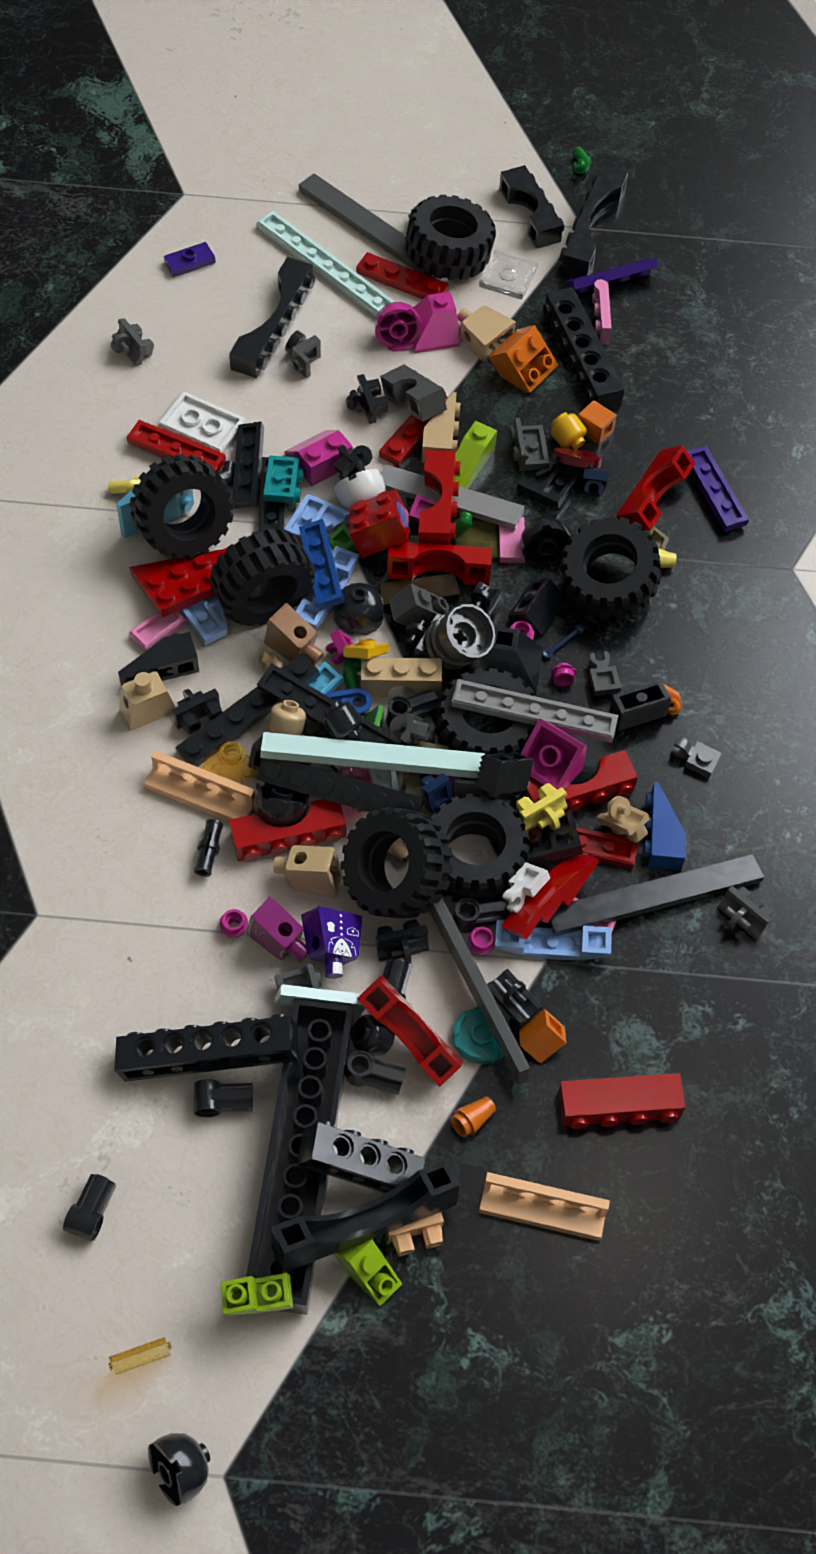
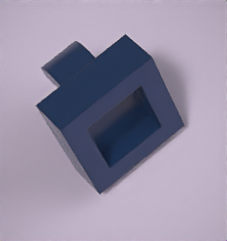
[582,468,609,495]
[420,773,453,813]

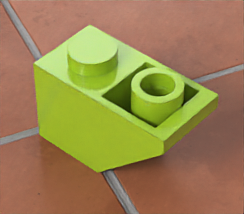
[334,1239,402,1306]

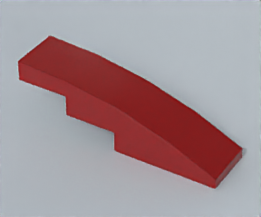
[501,854,599,940]

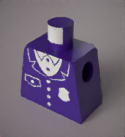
[301,906,362,979]

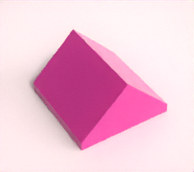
[521,718,587,790]

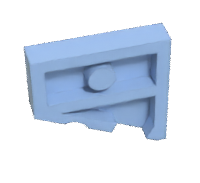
[284,493,350,543]
[180,596,228,646]

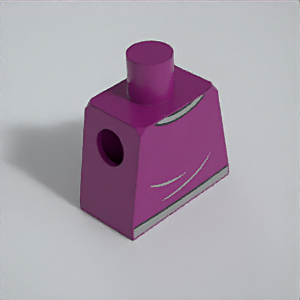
[246,896,308,963]

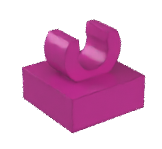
[325,629,354,665]

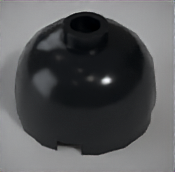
[520,517,570,569]
[333,582,385,635]
[253,782,310,827]
[148,1433,211,1506]

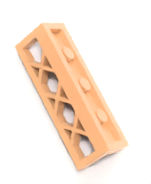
[144,750,255,822]
[479,1172,610,1241]

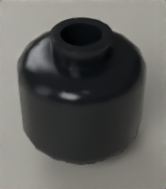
[322,700,363,740]
[351,1014,395,1056]

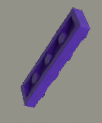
[565,258,659,294]
[687,446,749,532]

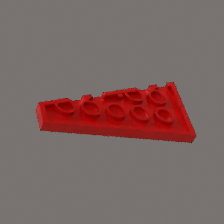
[129,548,227,618]

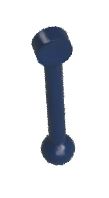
[542,624,584,660]

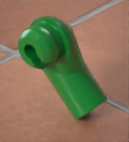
[572,147,591,174]
[454,511,473,536]
[342,658,361,689]

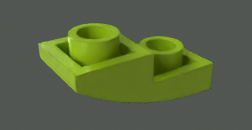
[220,1273,293,1316]

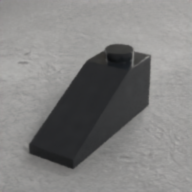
[118,632,199,686]

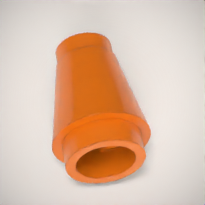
[450,1096,496,1137]

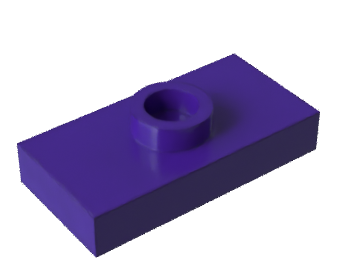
[164,242,216,277]

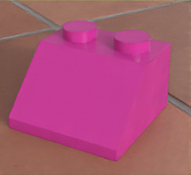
[284,430,353,487]

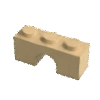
[361,657,442,698]

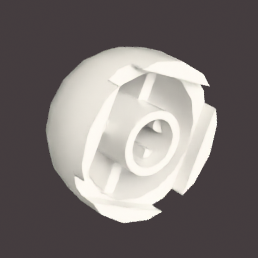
[334,469,386,511]

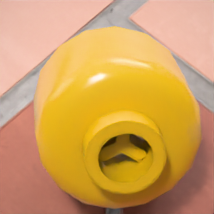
[551,412,587,449]

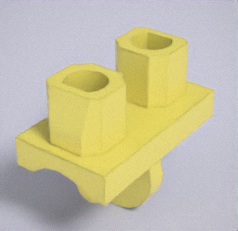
[516,783,567,832]

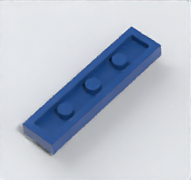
[299,519,345,610]

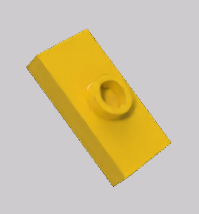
[343,639,389,659]

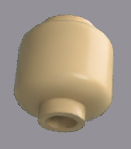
[268,700,306,736]

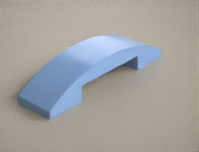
[296,546,359,629]
[495,920,612,960]

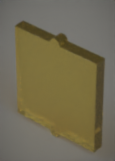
[456,520,500,560]
[109,1337,172,1375]

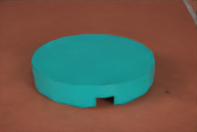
[452,1006,511,1065]

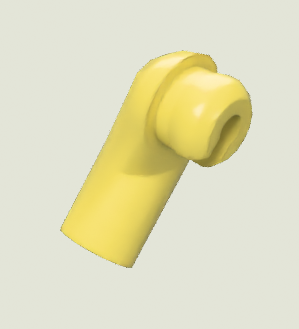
[108,476,141,494]

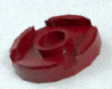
[552,448,602,469]

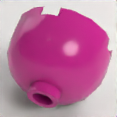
[375,302,422,352]

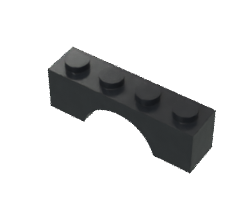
[499,165,564,249]

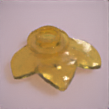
[203,741,258,784]

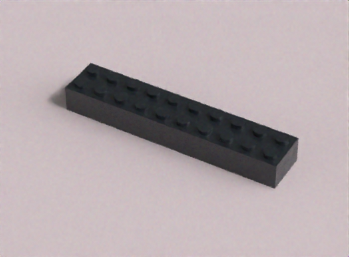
[246,999,354,1315]

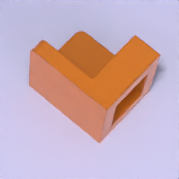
[578,401,617,445]
[519,1009,567,1063]

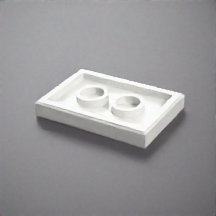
[158,391,246,454]

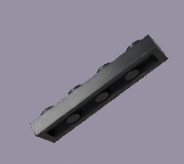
[232,421,264,509]

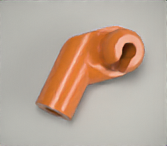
[663,683,682,715]

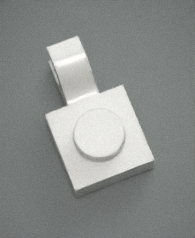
[502,863,550,913]

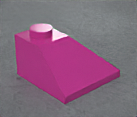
[413,292,460,353]

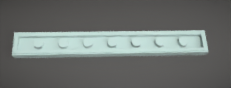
[256,211,395,317]
[260,732,484,778]

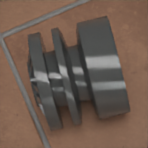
[425,604,495,670]

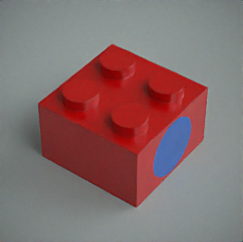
[349,489,409,558]

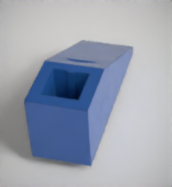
[643,782,686,871]

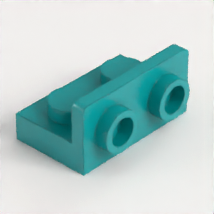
[264,455,304,512]

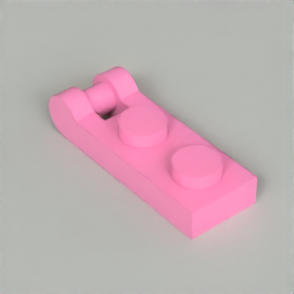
[592,279,611,345]

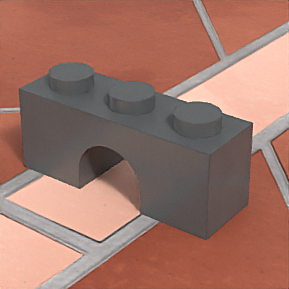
[380,364,447,421]

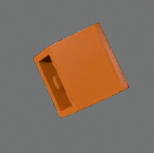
[489,325,558,393]

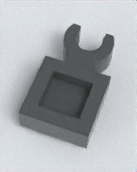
[589,651,621,697]

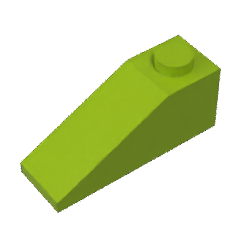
[455,421,497,489]

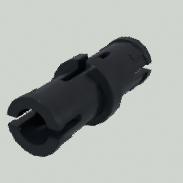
[194,819,223,877]

